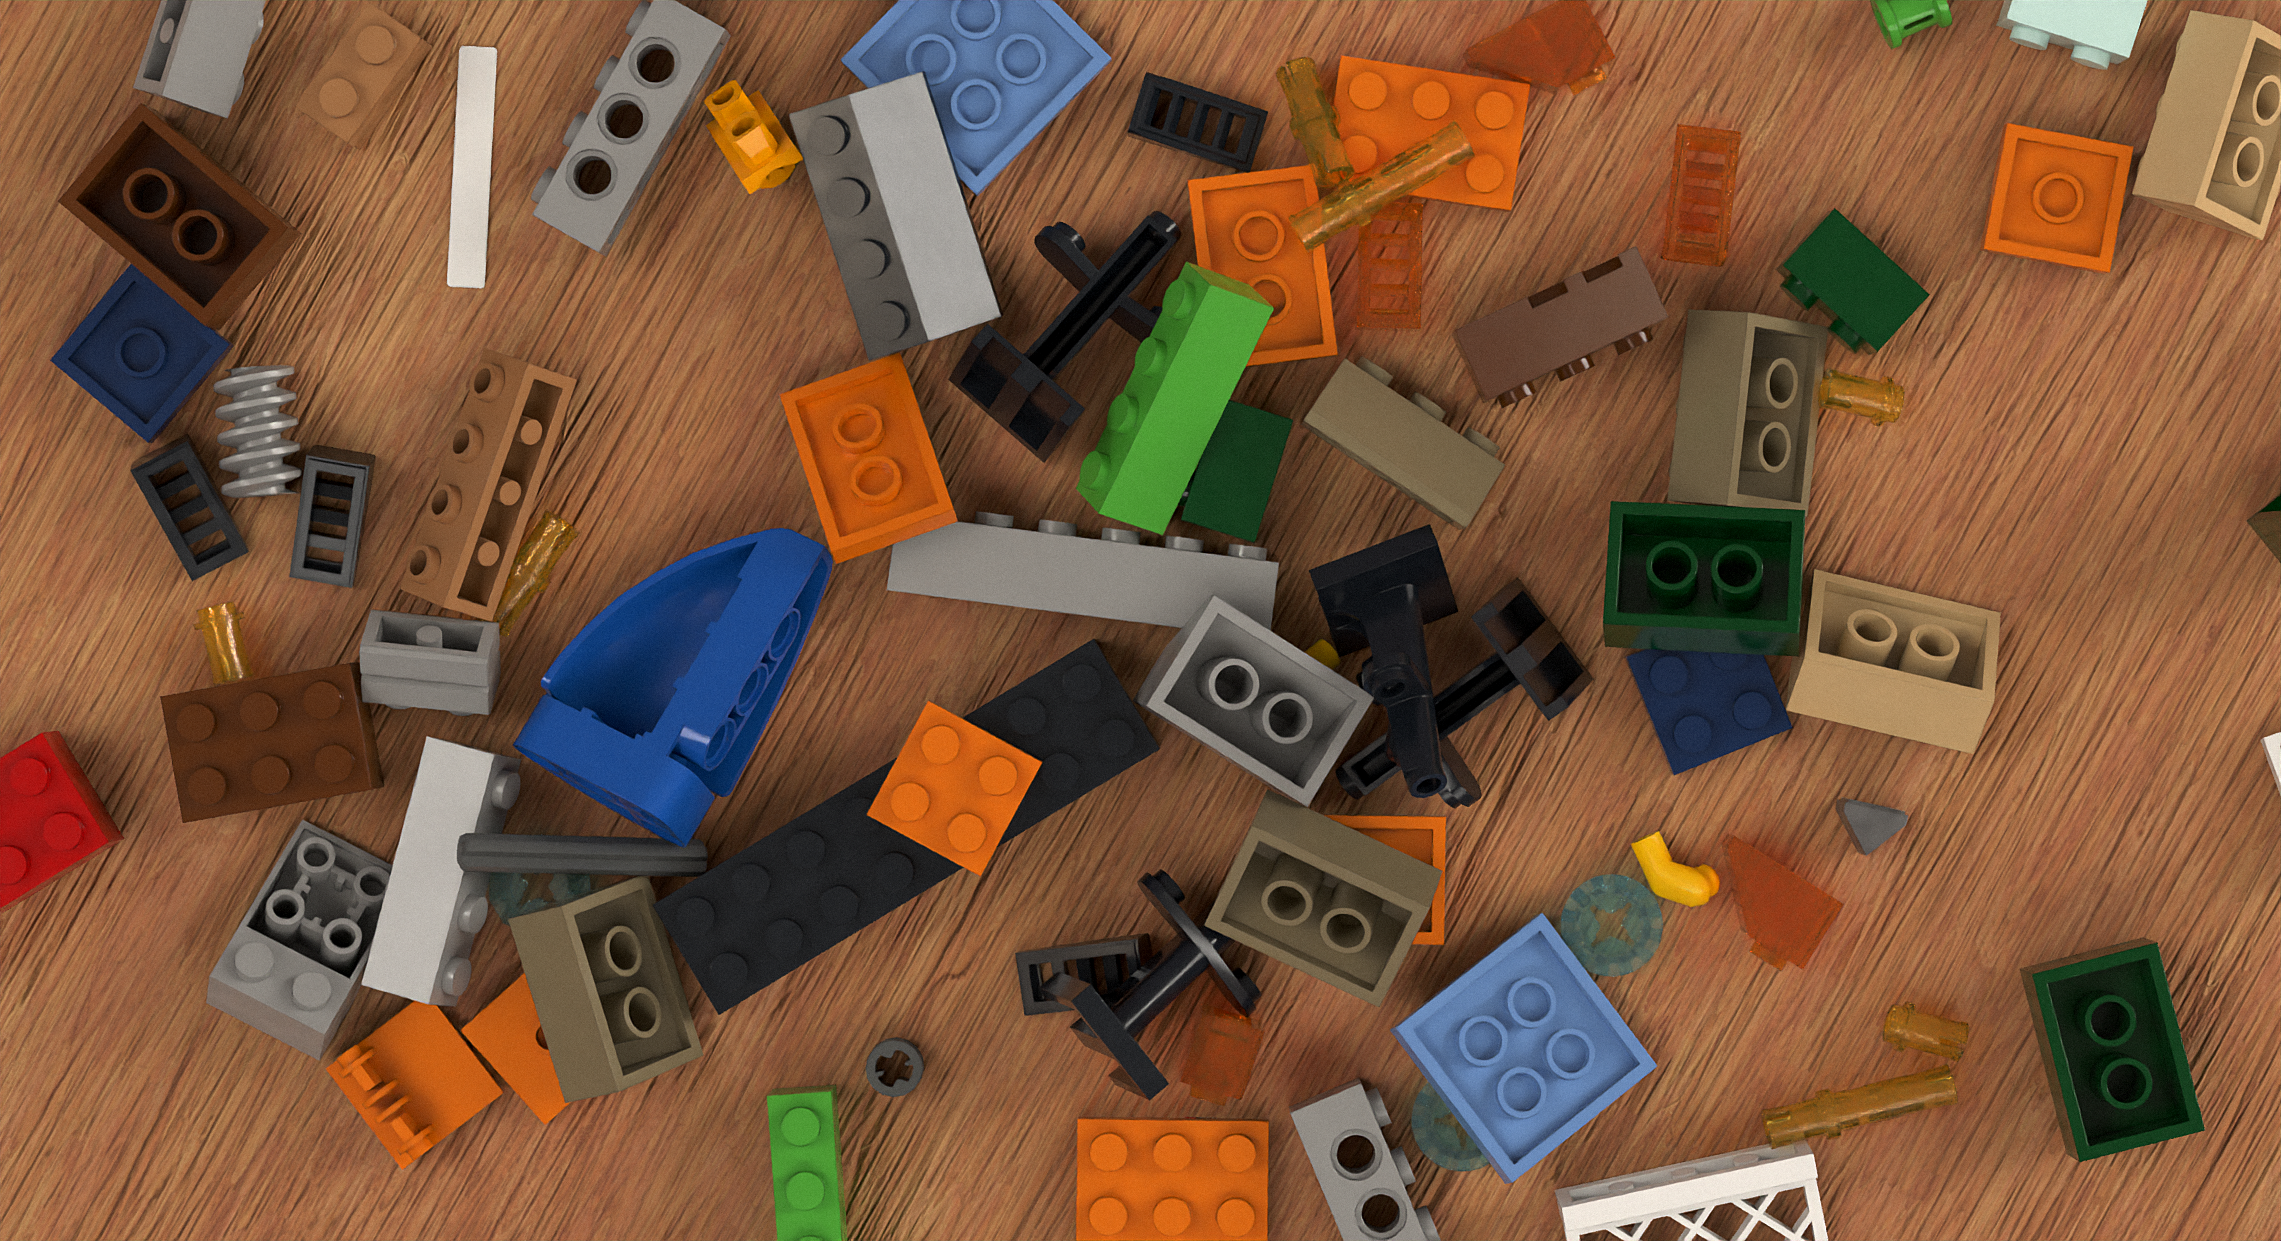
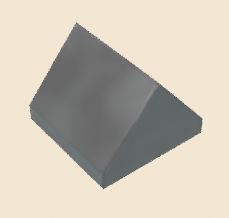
[1835,797,1908,856]

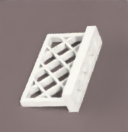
[1555,1136,1828,1241]

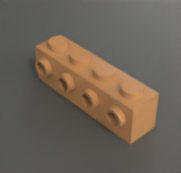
[400,347,577,622]

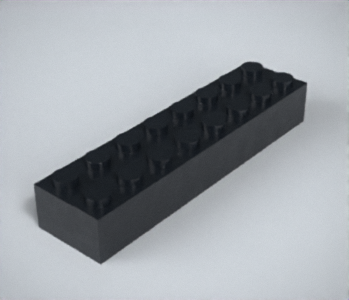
[653,638,1160,1015]

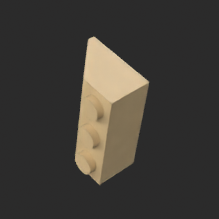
[2132,10,2281,240]
[1786,569,2001,754]

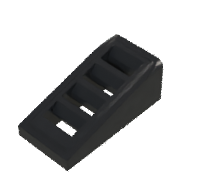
[1128,72,1268,173]
[130,434,249,581]
[289,445,376,588]
[1015,933,1153,1016]

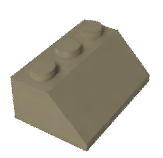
[1667,309,1828,517]
[1301,356,1505,530]
[1204,789,1443,1007]
[508,876,704,1103]

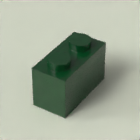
[1776,208,1930,355]
[1178,400,1293,543]

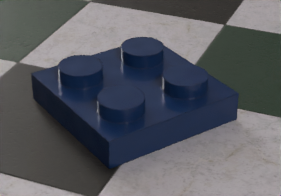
[50,264,234,443]
[1625,649,1793,775]

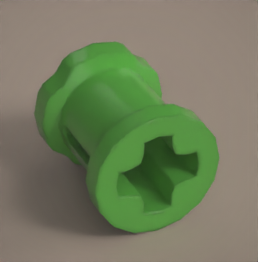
[1870,0,1952,49]

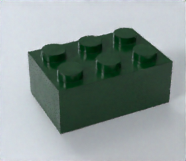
[1603,501,1806,657]
[2020,937,2205,1162]

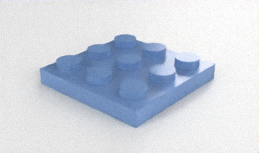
[840,0,1112,197]
[1390,913,1657,1184]

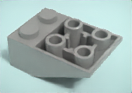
[206,820,393,1061]

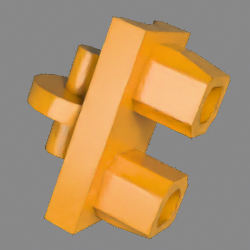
[704,80,803,194]

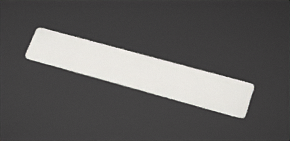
[447,46,497,288]

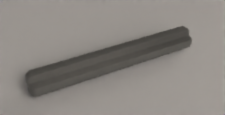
[457,833,708,877]

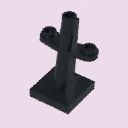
[948,211,1182,463]
[1309,524,1458,798]
[1335,577,1594,809]
[1039,869,1262,1101]

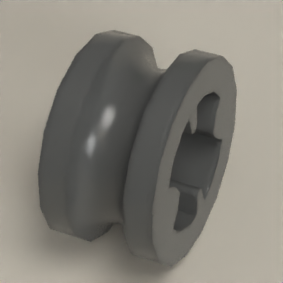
[865,1037,924,1097]

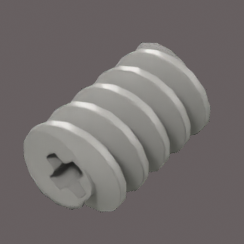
[213,365,302,498]

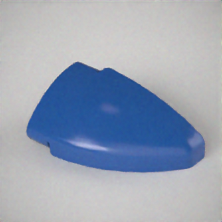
[513,528,833,848]

